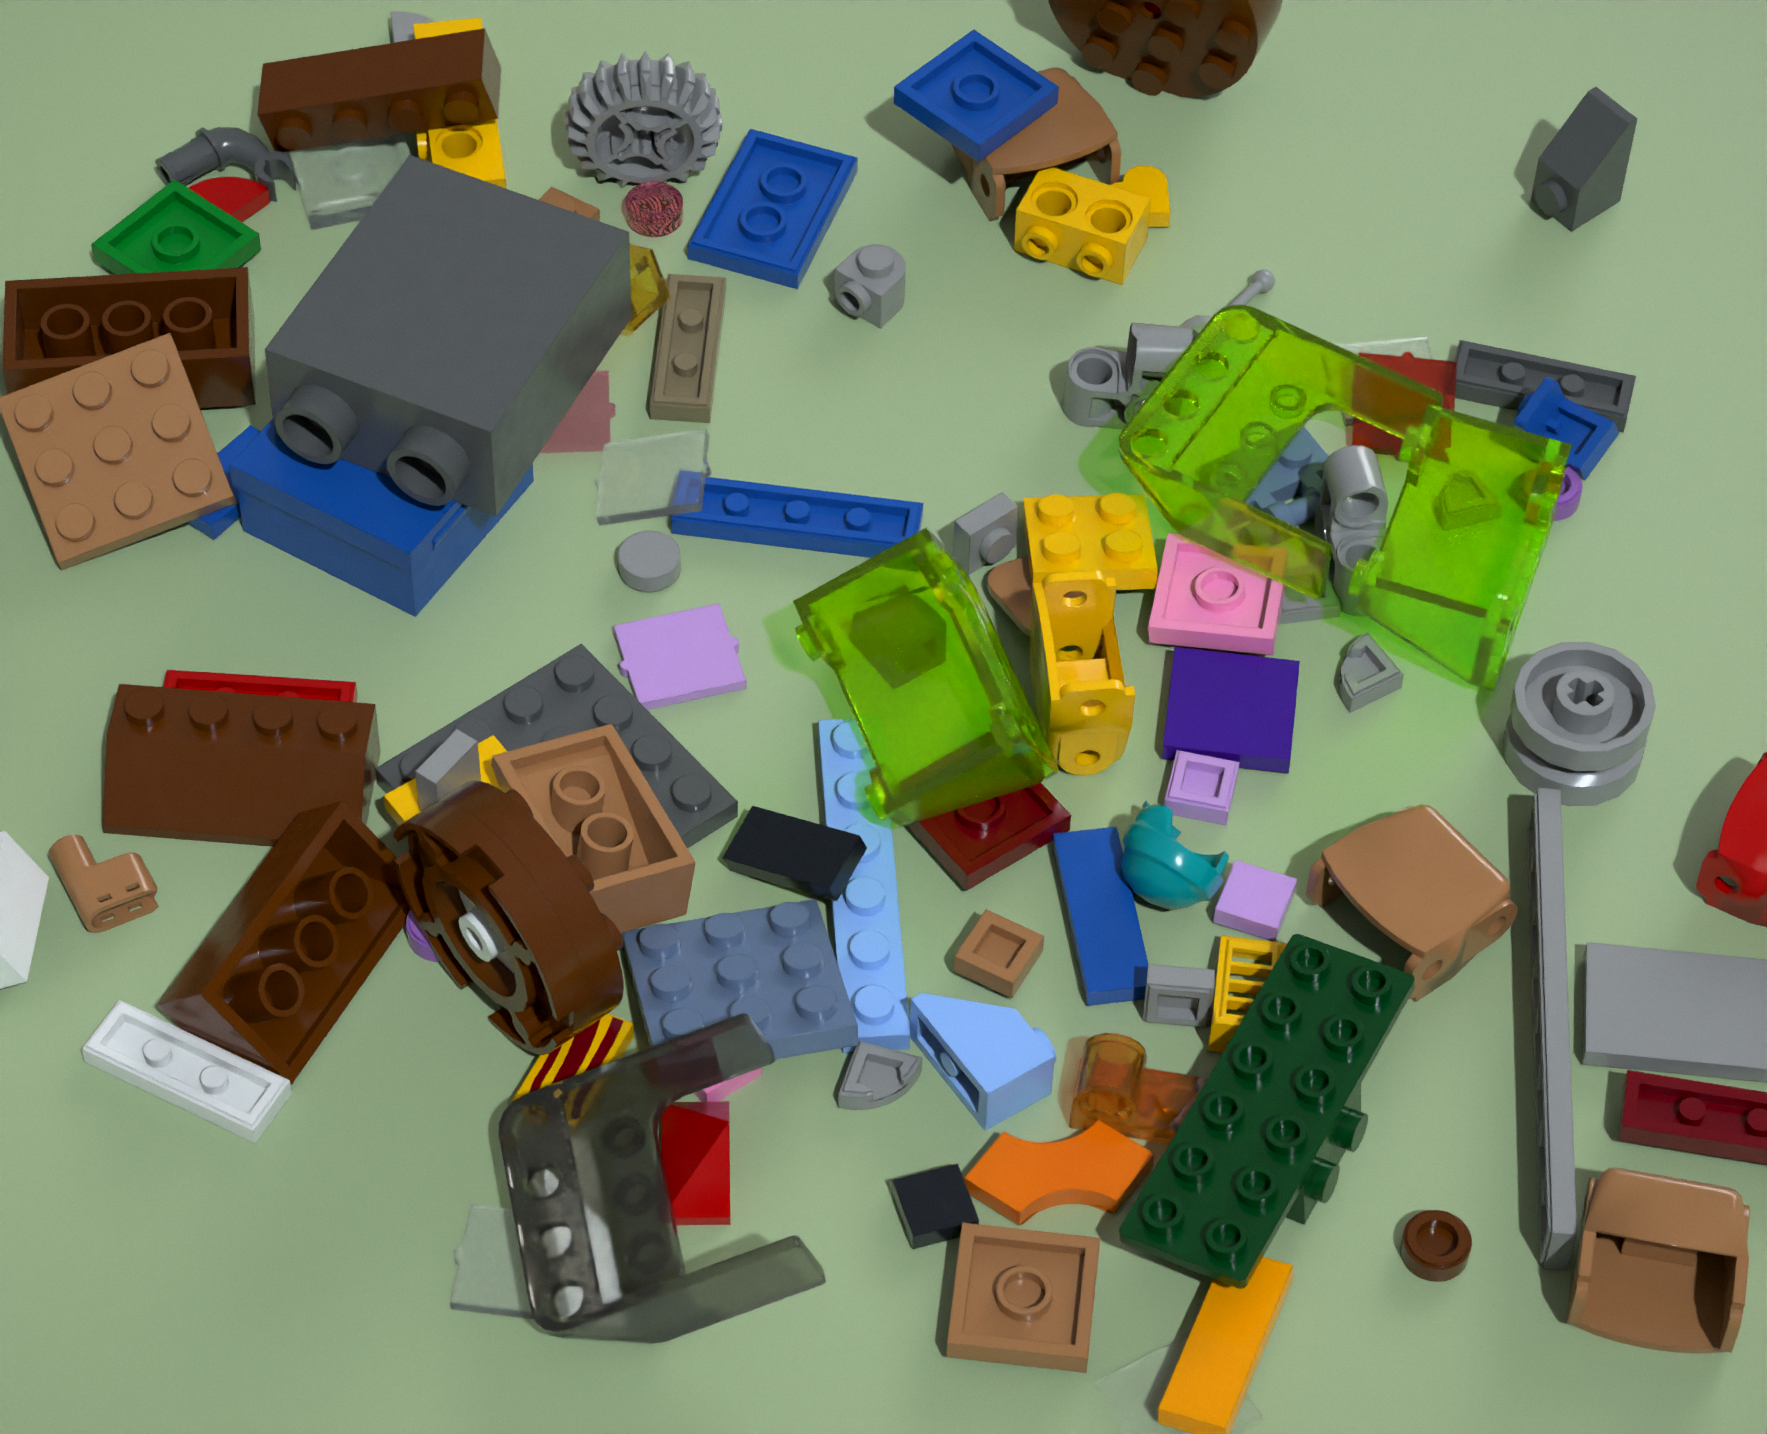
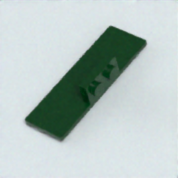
[1119,934,1415,1289]

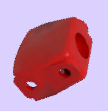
[1696,752,1767,927]

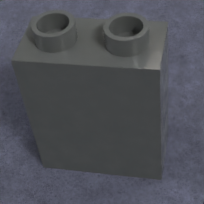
[265,155,631,516]

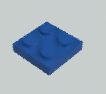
[894,29,1059,162]

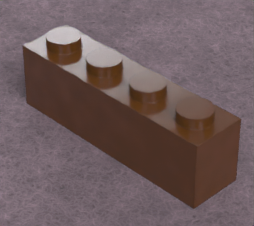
[257,28,501,152]

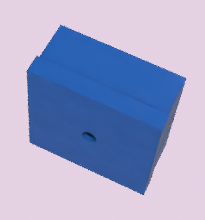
[229,418,534,617]

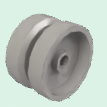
[1503,642,1656,806]

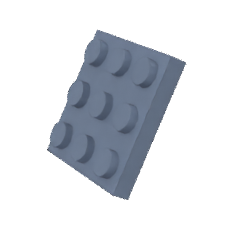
[622,899,859,1080]

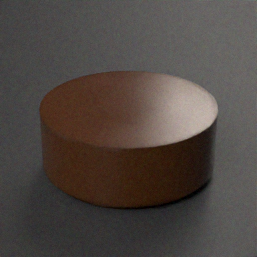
[1400,1210,1472,1282]

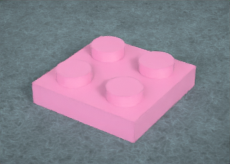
[1148,533,1291,655]

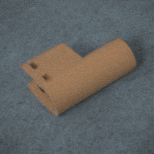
[48,835,159,933]

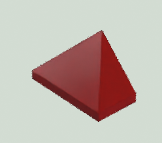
[661,1101,730,1226]

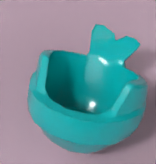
[1120,801,1229,910]

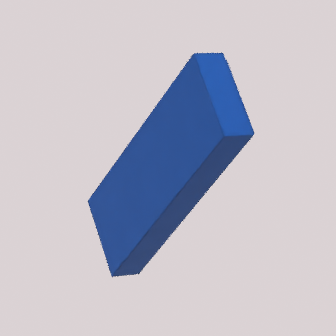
[1052,826,1148,1006]

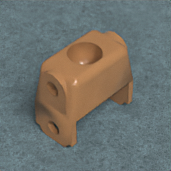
[951,67,1121,222]
[1306,804,1518,1002]
[1566,1168,1750,1353]

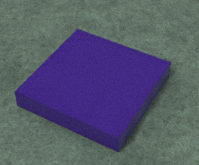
[1162,647,1300,774]

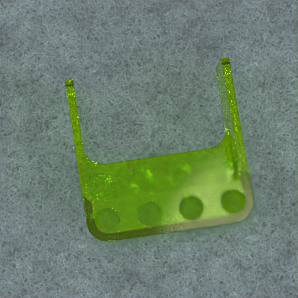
[1118,305,1444,599]

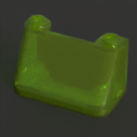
[1348,404,1572,692]
[793,527,1059,826]

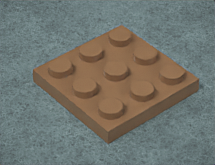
[0,333,237,570]

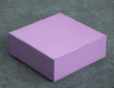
[1164,750,1240,825]
[1213,860,1297,942]

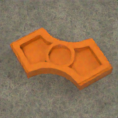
[964,1120,1155,1225]

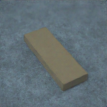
[650,274,726,423]

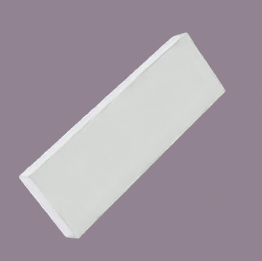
[82,1000,292,1144]

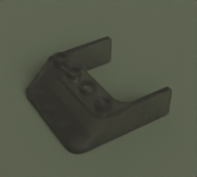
[499,1013,826,1344]

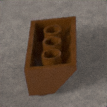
[102,684,381,847]
[157,801,410,1085]

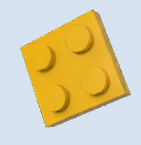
[1022,493,1158,590]

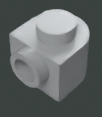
[834,244,906,329]

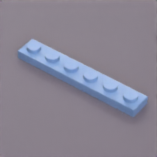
[818,717,910,1053]

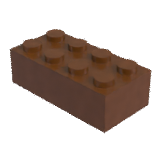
[2,267,256,408]

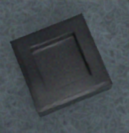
[892,1163,979,1249]

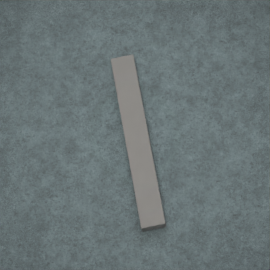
[1527,788,1577,1271]

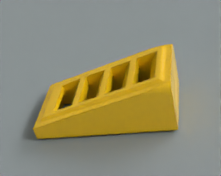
[1208,935,1287,1053]

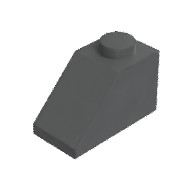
[1531,87,1637,232]

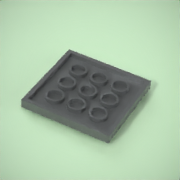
[375,643,738,849]

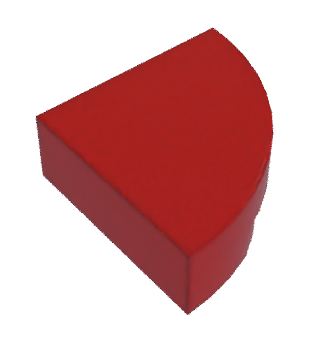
[189,177,270,222]

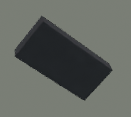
[722,806,867,901]

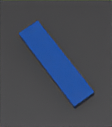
[671,474,924,563]

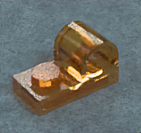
[1069,1033,1208,1144]

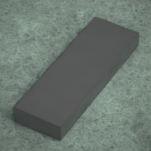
[1447,340,1636,433]

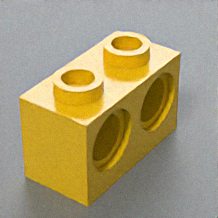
[1014,167,1151,285]

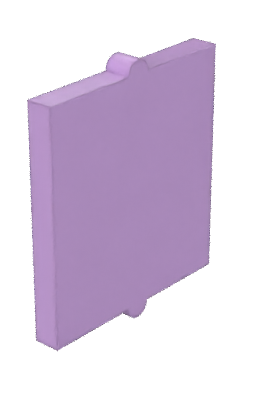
[613,603,746,710]

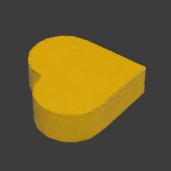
[1111,165,1171,227]

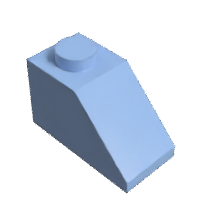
[910,993,1056,1131]

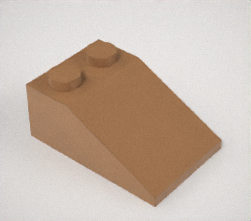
[491,724,696,934]

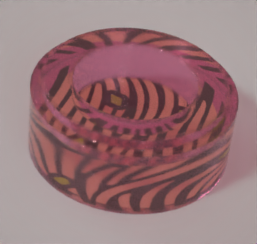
[625,181,683,237]

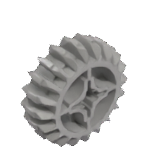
[565,51,722,189]

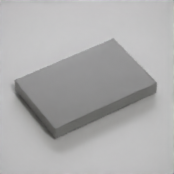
[1582,942,1767,1082]

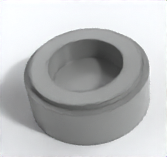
[618,531,681,592]

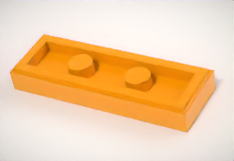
[1158,1257,1293,1434]

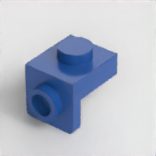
[1514,377,1619,480]

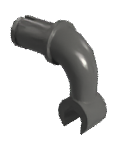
[155,127,296,202]

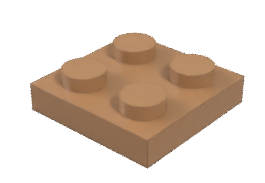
[946,1223,1100,1373]

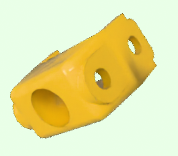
[1030,571,1135,776]

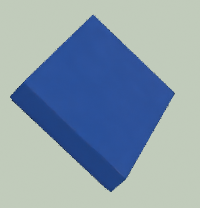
[688,129,858,289]

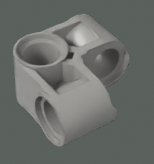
[1062,322,1193,433]
[1315,445,1391,616]

